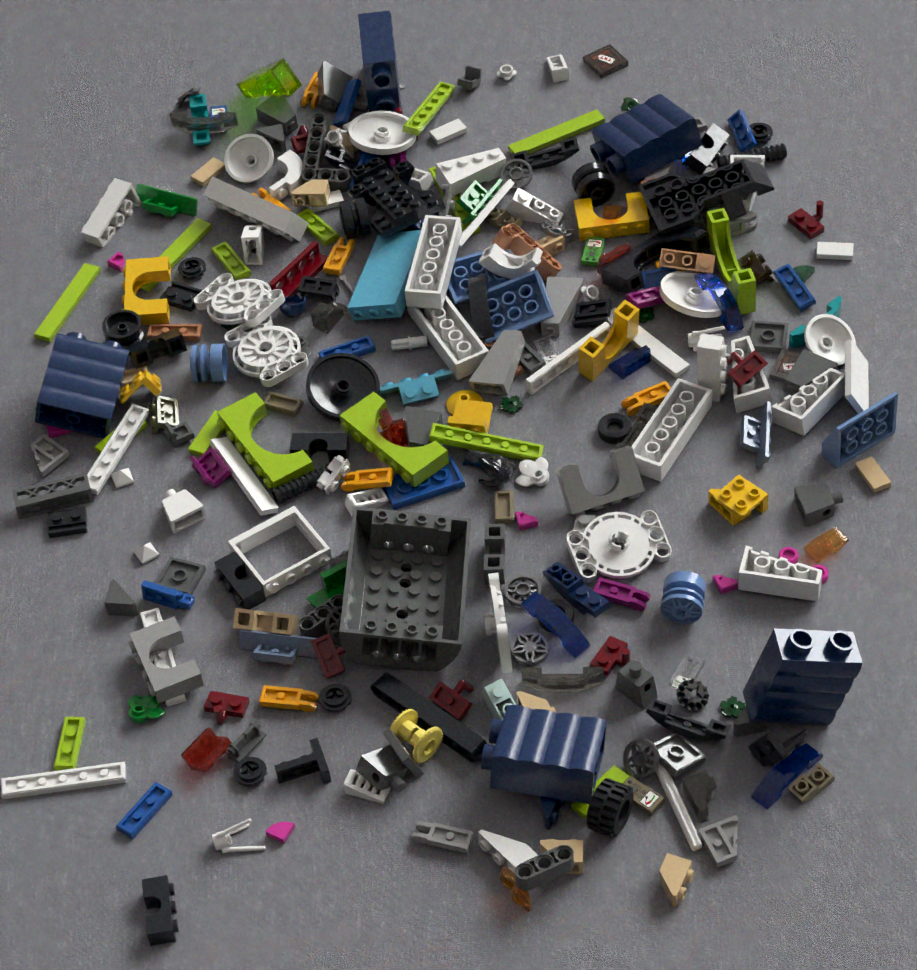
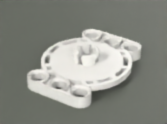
[194,273,285,327]
[224,315,309,387]
[566,510,672,583]
[484,573,513,674]

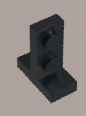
[274,738,332,784]

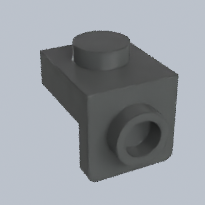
[457,65,482,90]
[163,421,195,447]

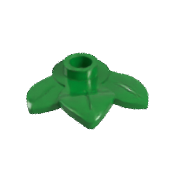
[128,695,165,723]

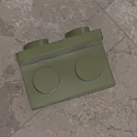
[149,396,179,434]

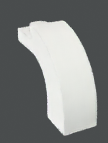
[269,150,303,201]
[478,243,543,279]

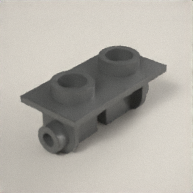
[224,721,267,762]

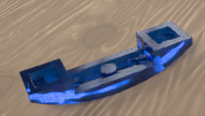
[694,273,744,332]
[521,592,590,658]
[751,743,823,810]

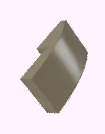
[485,208,524,229]
[787,763,835,803]

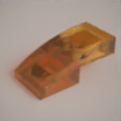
[803,527,849,564]
[500,866,532,912]

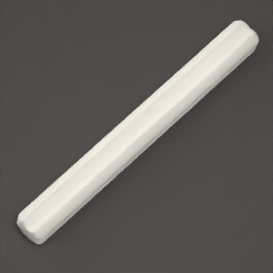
[655,764,702,851]

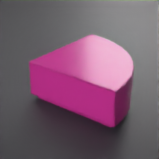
[107,251,125,272]
[514,511,538,531]
[712,575,738,594]
[265,822,295,843]

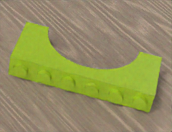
[707,208,756,315]
[217,392,314,489]
[340,392,449,487]

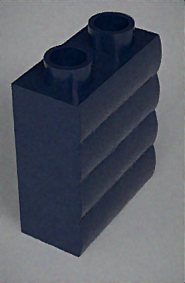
[358,10,402,112]
[590,94,703,183]
[35,332,129,438]
[742,628,863,725]
[481,705,607,804]

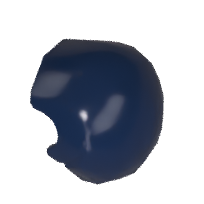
[279,294,306,317]

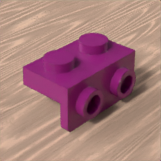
[190,447,232,488]

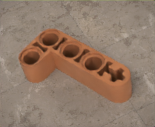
[492,223,562,282]

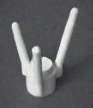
[324,128,353,158]
[688,326,730,357]
[212,818,266,854]

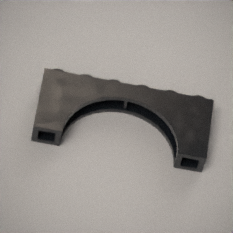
[599,225,710,294]

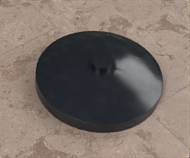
[306,353,380,421]

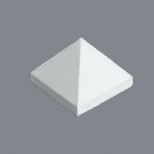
[111,468,134,489]
[133,542,159,565]

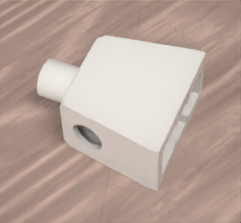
[241,225,265,265]
[162,489,206,534]

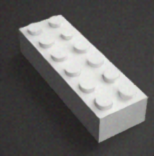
[203,177,309,242]
[405,215,462,309]
[407,296,489,380]
[631,378,712,482]

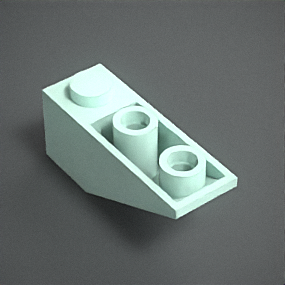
[480,678,516,720]

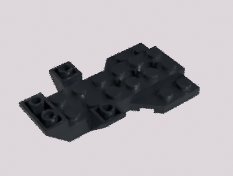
[347,157,446,239]
[638,159,774,236]

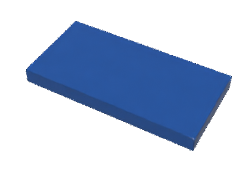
[383,456,465,510]

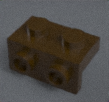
[737,249,774,286]

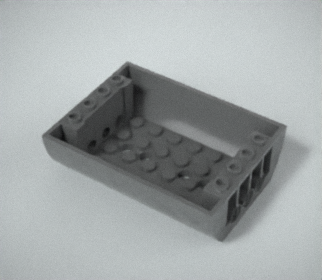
[339,506,471,671]

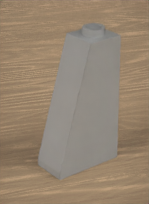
[541,277,583,336]
[469,330,525,396]

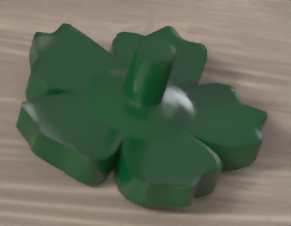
[620,97,639,113]
[639,307,655,323]
[500,395,523,414]
[720,696,745,718]

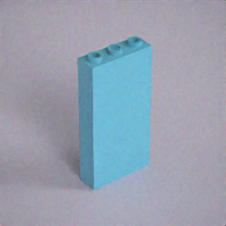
[347,230,421,321]

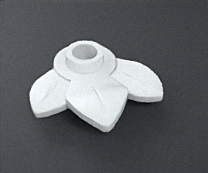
[515,457,550,487]

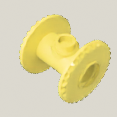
[390,709,443,763]

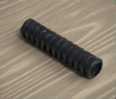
[717,143,787,168]
[272,462,332,504]

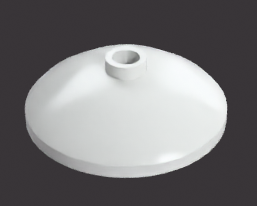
[224,134,274,183]
[804,314,856,366]

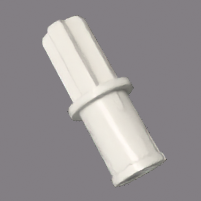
[391,335,428,350]

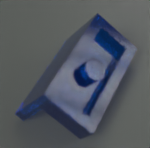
[608,345,651,379]

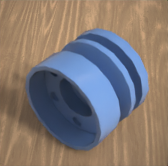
[190,344,228,382]
[661,571,706,624]

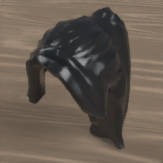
[462,449,516,487]

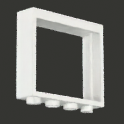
[228,506,332,597]

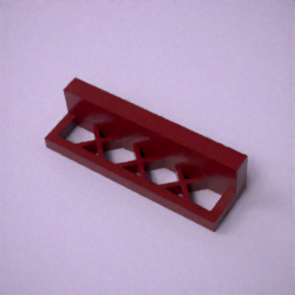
[269,241,328,298]

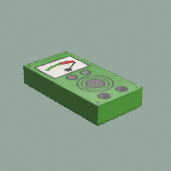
[581,237,605,267]

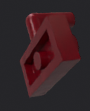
[290,125,328,154]
[788,200,825,239]
[727,350,768,388]
[311,633,346,679]
[590,636,630,677]
[429,680,474,721]
[204,691,250,725]

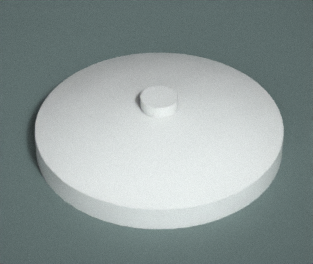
[349,111,416,155]
[659,271,732,318]

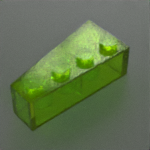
[236,58,303,98]

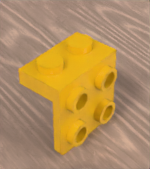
[120,370,162,404]
[447,400,493,434]
[714,475,768,517]

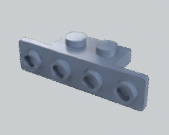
[740,401,772,468]
[239,629,317,665]

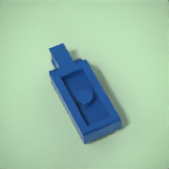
[141,580,195,610]

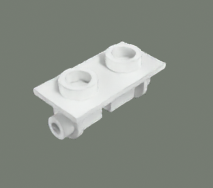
[316,455,350,495]

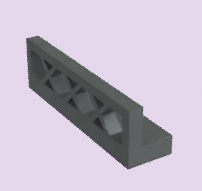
[12,473,94,519]

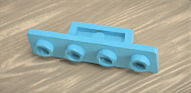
[380,369,452,406]

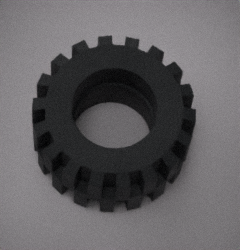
[587,778,634,838]

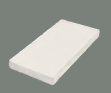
[845,339,869,414]

